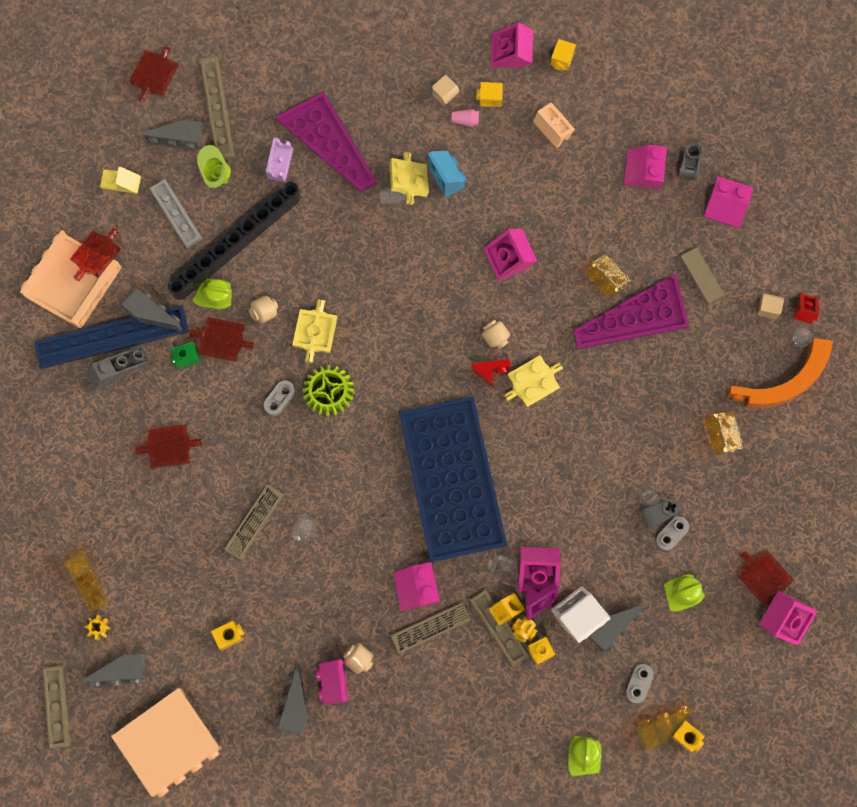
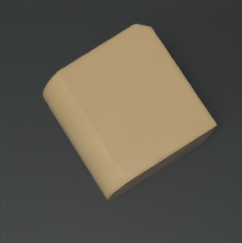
[432,75,460,106]
[757,293,784,319]

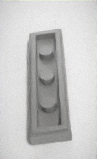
[149,179,203,249]

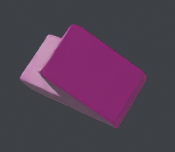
[526,583,558,620]

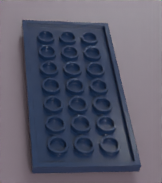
[399,396,507,563]

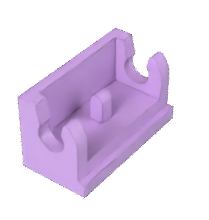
[266,138,293,182]

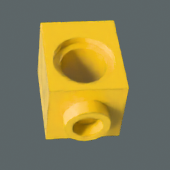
[550,39,576,71]
[476,82,503,107]
[489,593,525,626]
[211,621,244,651]
[527,637,555,665]
[671,721,705,753]

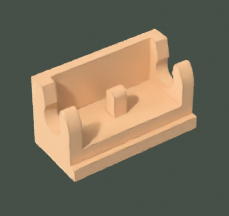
[533,103,575,148]

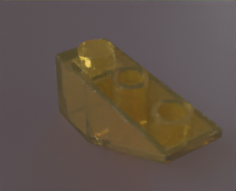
[64,547,109,613]
[634,705,694,751]

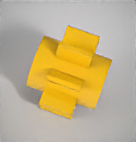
[85,615,111,640]
[512,617,537,642]

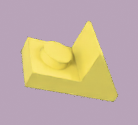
[100,167,141,194]

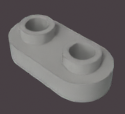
[264,381,295,416]
[656,517,689,551]
[626,664,654,703]

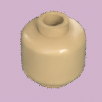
[249,295,278,323]
[482,320,510,349]
[343,644,373,674]

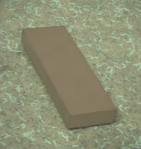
[680,248,725,305]

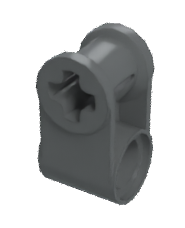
[678,143,702,181]
[641,499,680,529]

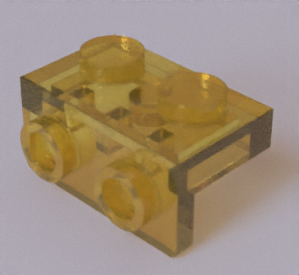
[585,254,631,299]
[704,412,744,456]

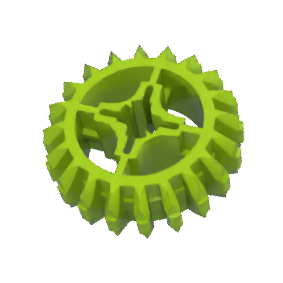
[302,365,355,417]

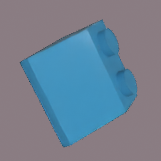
[428,151,466,197]

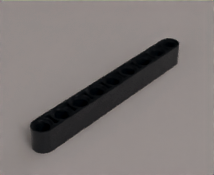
[168,182,301,300]

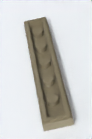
[200,56,235,160]

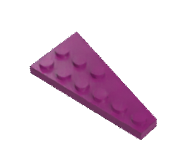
[275,92,377,192]
[573,273,689,350]

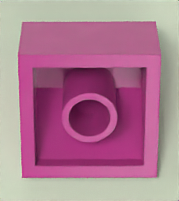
[491,22,533,68]
[624,145,667,189]
[704,177,753,228]
[483,229,537,281]
[518,547,561,593]
[393,562,440,611]
[759,591,818,645]
[316,659,349,705]

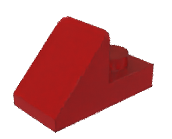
[794,293,819,324]
[472,359,511,388]

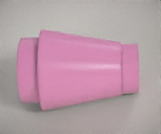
[451,109,479,127]

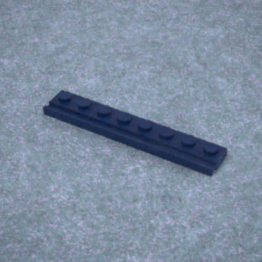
[34,305,189,369]

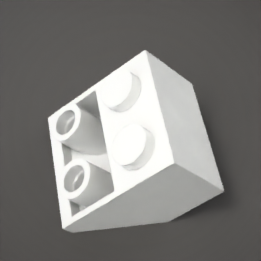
[551,586,610,643]

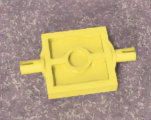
[389,152,429,205]
[292,299,337,363]
[504,356,563,407]

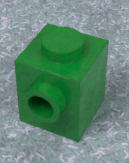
[170,341,201,370]

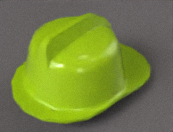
[197,145,231,188]
[193,279,232,309]
[664,574,705,612]
[568,736,601,776]

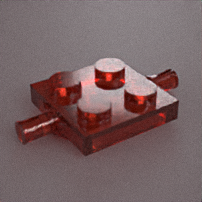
[130,46,179,103]
[70,228,121,282]
[189,317,254,362]
[135,425,202,469]
[737,550,794,606]

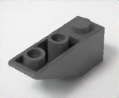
[143,120,204,151]
[122,289,182,331]
[86,346,150,390]
[588,605,644,652]
[83,654,146,687]
[276,670,308,736]

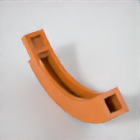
[727,338,833,408]

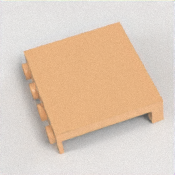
[20,230,122,330]
[111,688,221,798]

